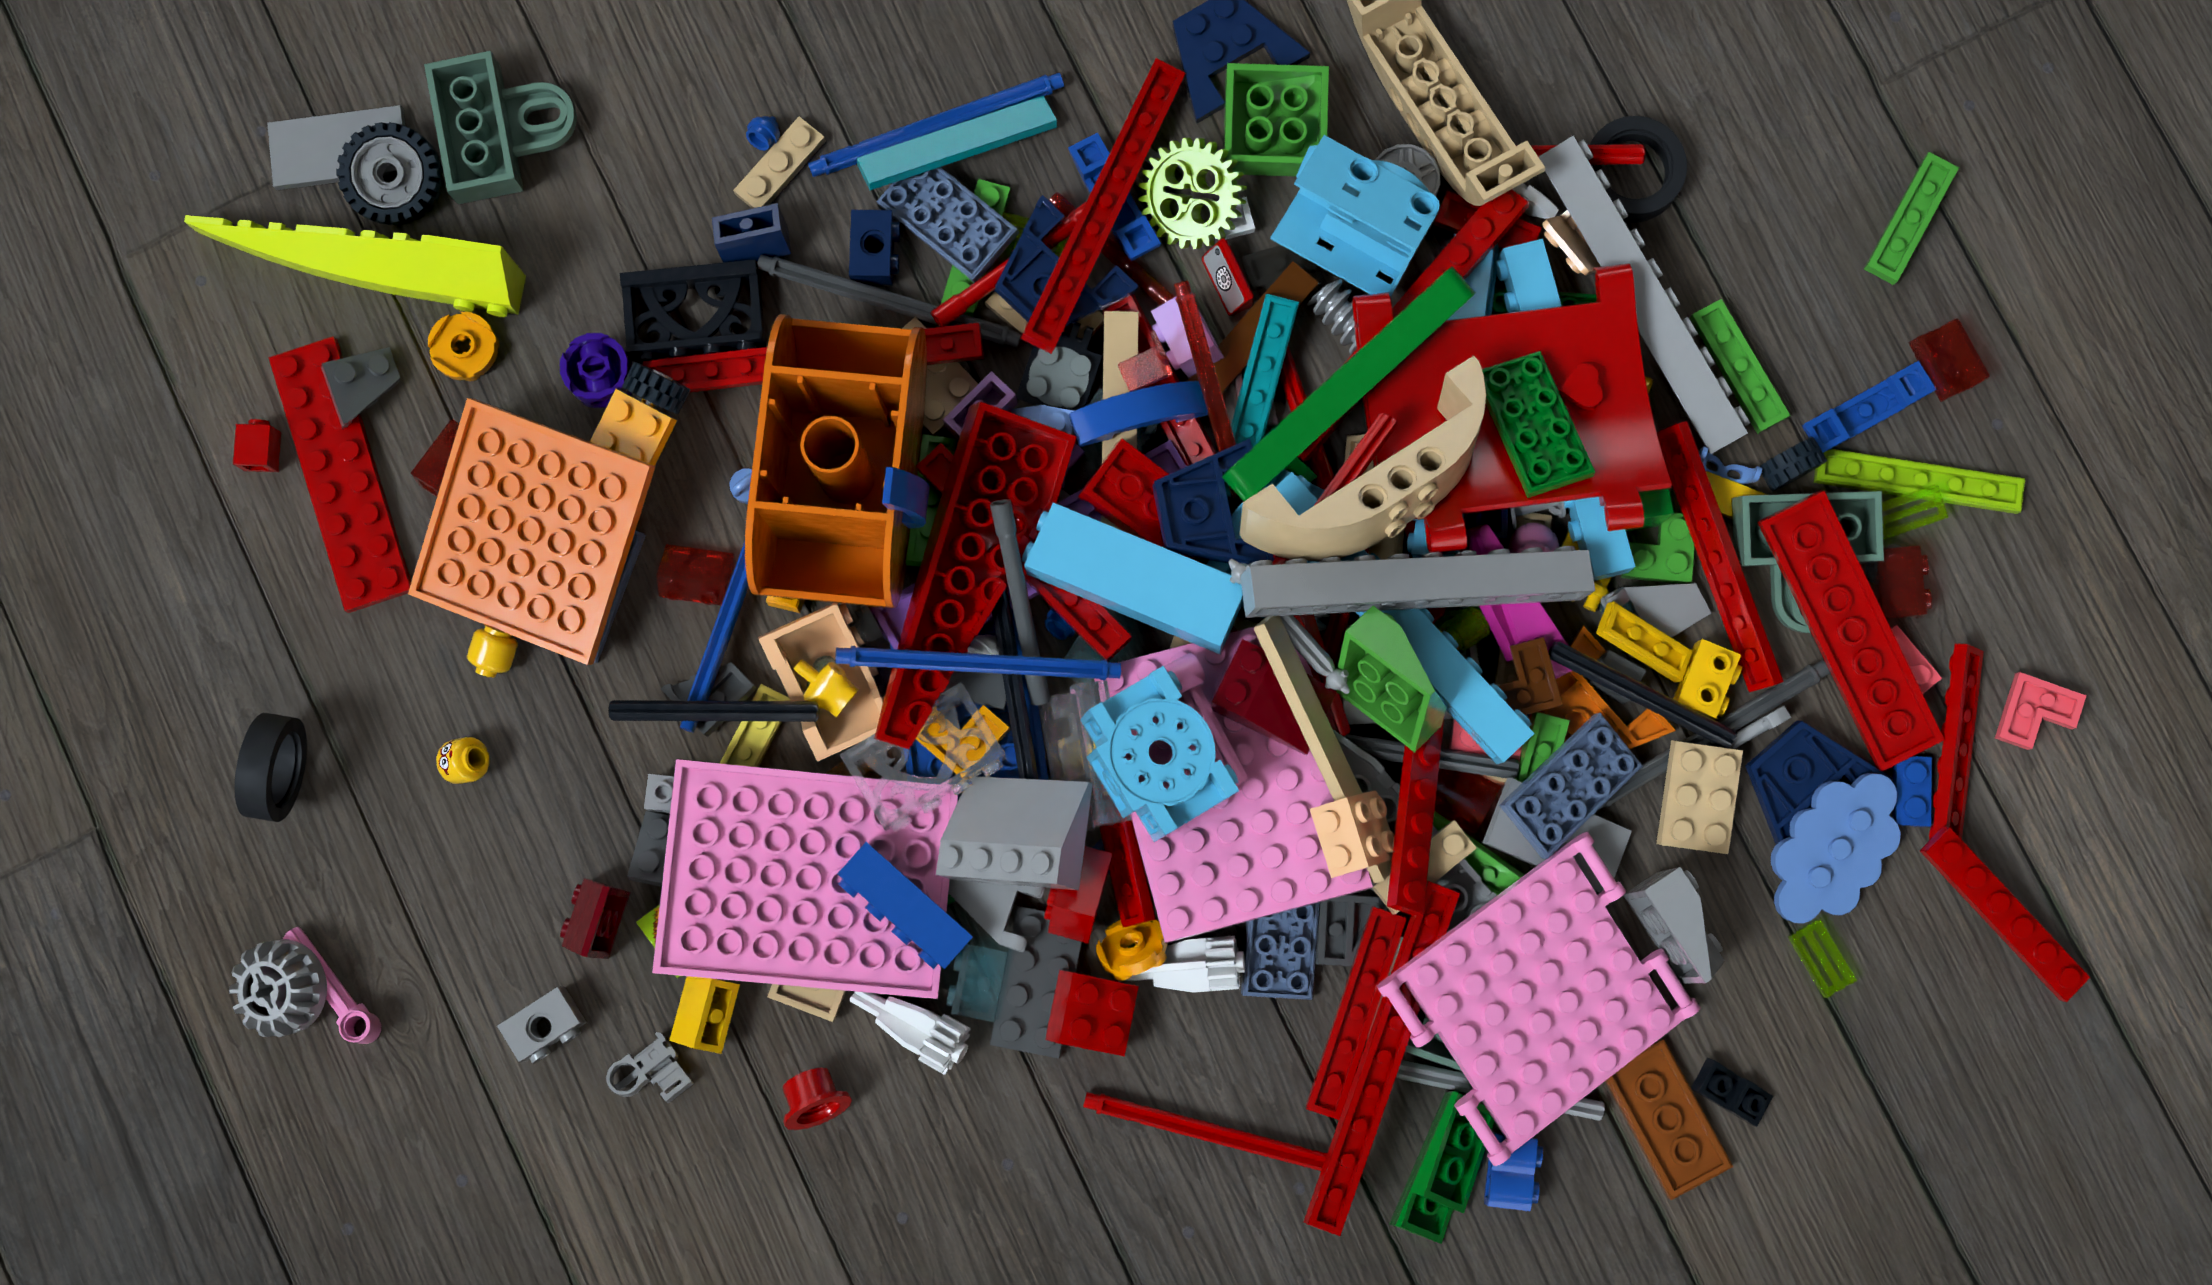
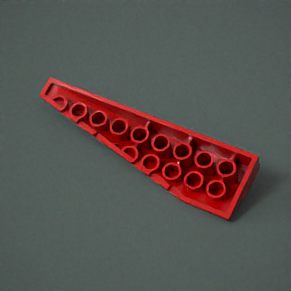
[874,401,1077,749]

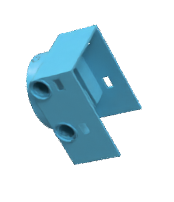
[1270,135,1440,298]

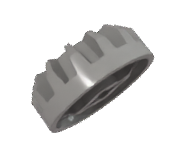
[229,939,327,1037]

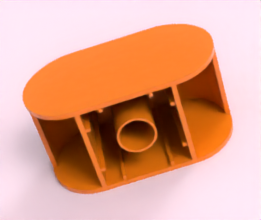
[745,314,927,608]

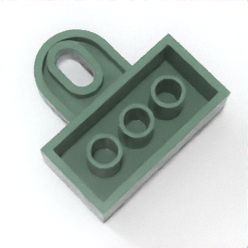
[424,51,577,204]
[1732,491,1884,633]

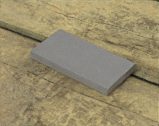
[267,105,405,190]
[1482,778,1632,893]

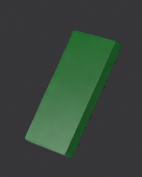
[1482,351,1595,498]

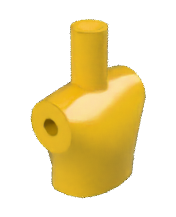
[793,659,859,718]

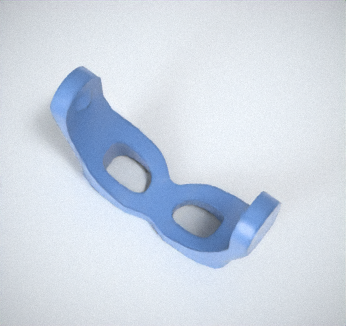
[1699,446,1762,485]

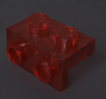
[1908,318,1990,402]
[657,544,734,605]
[1877,546,1932,619]

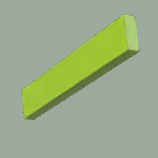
[1813,449,2025,514]

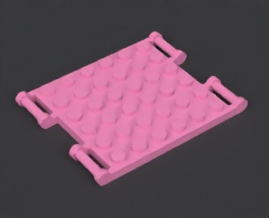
[1377,832,1701,1166]

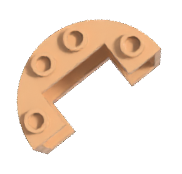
[758,602,885,762]

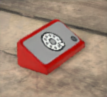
[1202,238,1254,316]

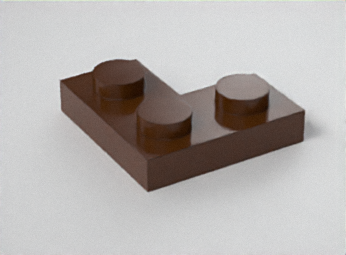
[1497,637,1563,715]

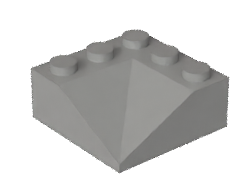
[1623,867,1725,984]

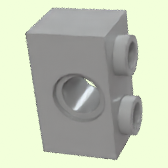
[497,987,587,1064]

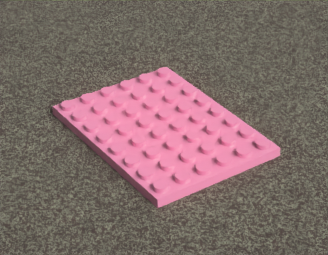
[1094,627,1373,943]
[652,759,959,999]

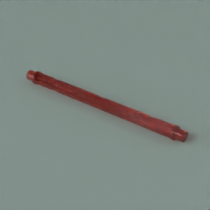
[1174,280,1243,510]

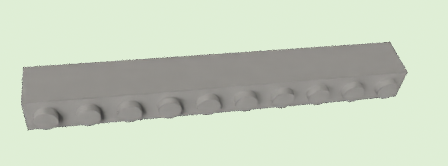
[1539,135,1750,454]
[1240,546,1595,618]

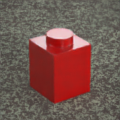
[233,419,281,472]

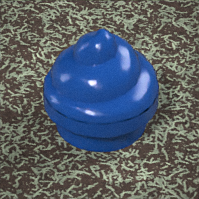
[746,116,780,151]
[1045,608,1076,640]

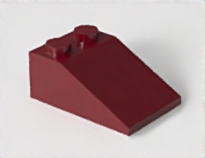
[1211,639,1337,756]
[560,878,631,959]

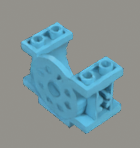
[1080,666,1239,842]

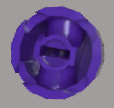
[560,333,633,408]

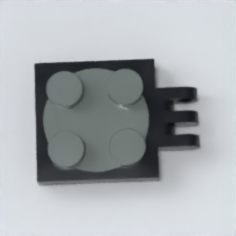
[1016,322,1102,411]

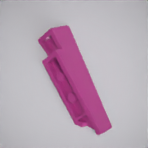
[1466,524,1572,679]

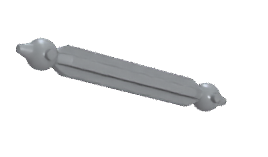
[1228,559,1350,694]

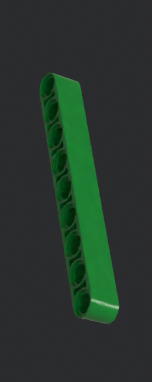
[1222,266,1476,502]

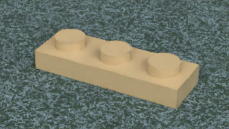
[733,116,826,209]
[1372,820,1476,915]

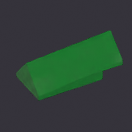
[1389,1091,1495,1244]

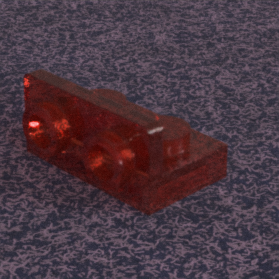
[1434,768,1501,833]

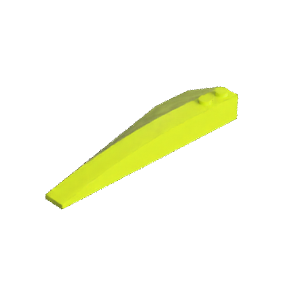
[184,215,526,317]

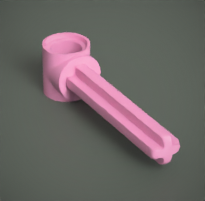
[1164,653,1248,786]
[283,927,381,1044]

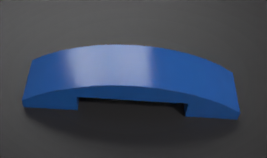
[1068,132,1161,261]
[1802,361,1937,453]
[1069,381,1209,447]
[882,467,930,529]

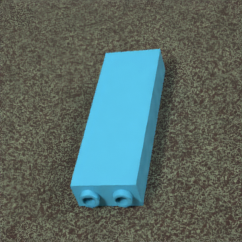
[1022,503,1243,655]

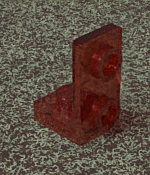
[411,420,459,497]

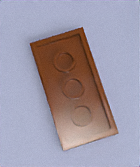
[1605,1039,1733,1200]

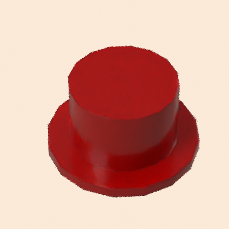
[782,1067,852,1130]

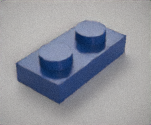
[1892,756,1932,827]

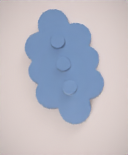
[1771,773,1901,923]

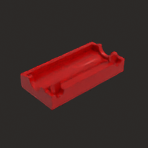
[1078,438,1206,564]

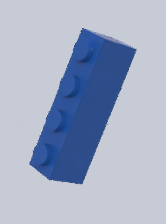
[837,842,973,969]

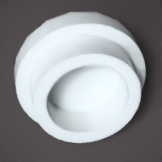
[967,634,999,655]

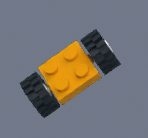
[590,362,691,466]

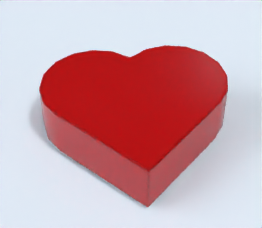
[1559,363,1603,410]

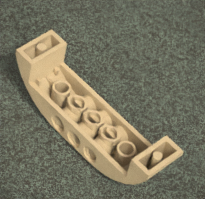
[1347,0,1545,206]
[1239,356,1486,561]

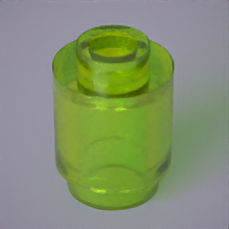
[1440,606,1490,653]

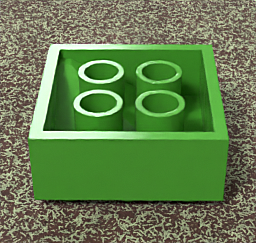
[1224,63,1329,176]
[1336,605,1447,752]

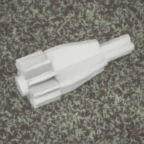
[1118,936,1245,992]
[850,991,971,1074]

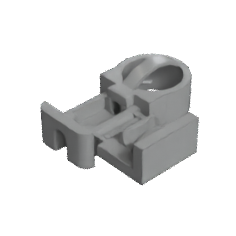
[606,1032,694,1104]

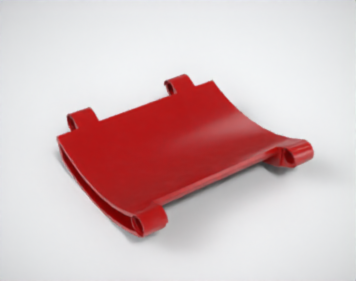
[1352,263,1672,553]

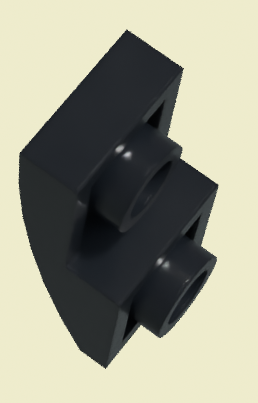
[1691,1058,1773,1127]

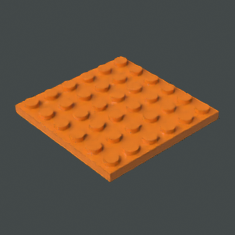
[408,398,656,665]

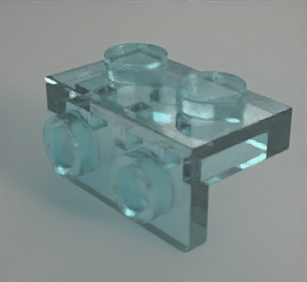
[946,944,1008,1022]

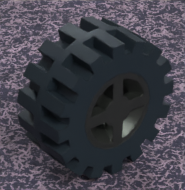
[1760,437,1827,492]

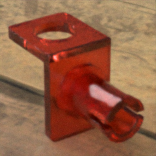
[1118,330,1173,392]

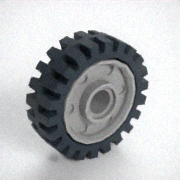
[336,122,443,225]

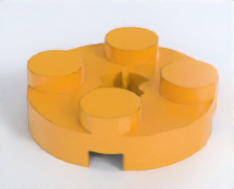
[428,312,499,381]
[1096,920,1168,981]

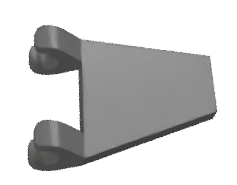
[1600,583,1711,658]
[948,879,1045,952]

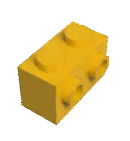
[1673,639,1742,720]
[669,976,740,1054]

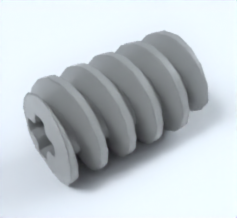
[1307,279,1357,355]

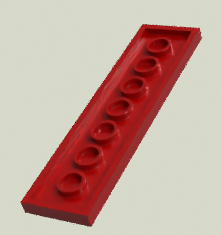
[268,336,411,613]
[1758,490,1945,772]

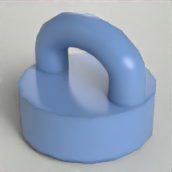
[729,468,752,504]

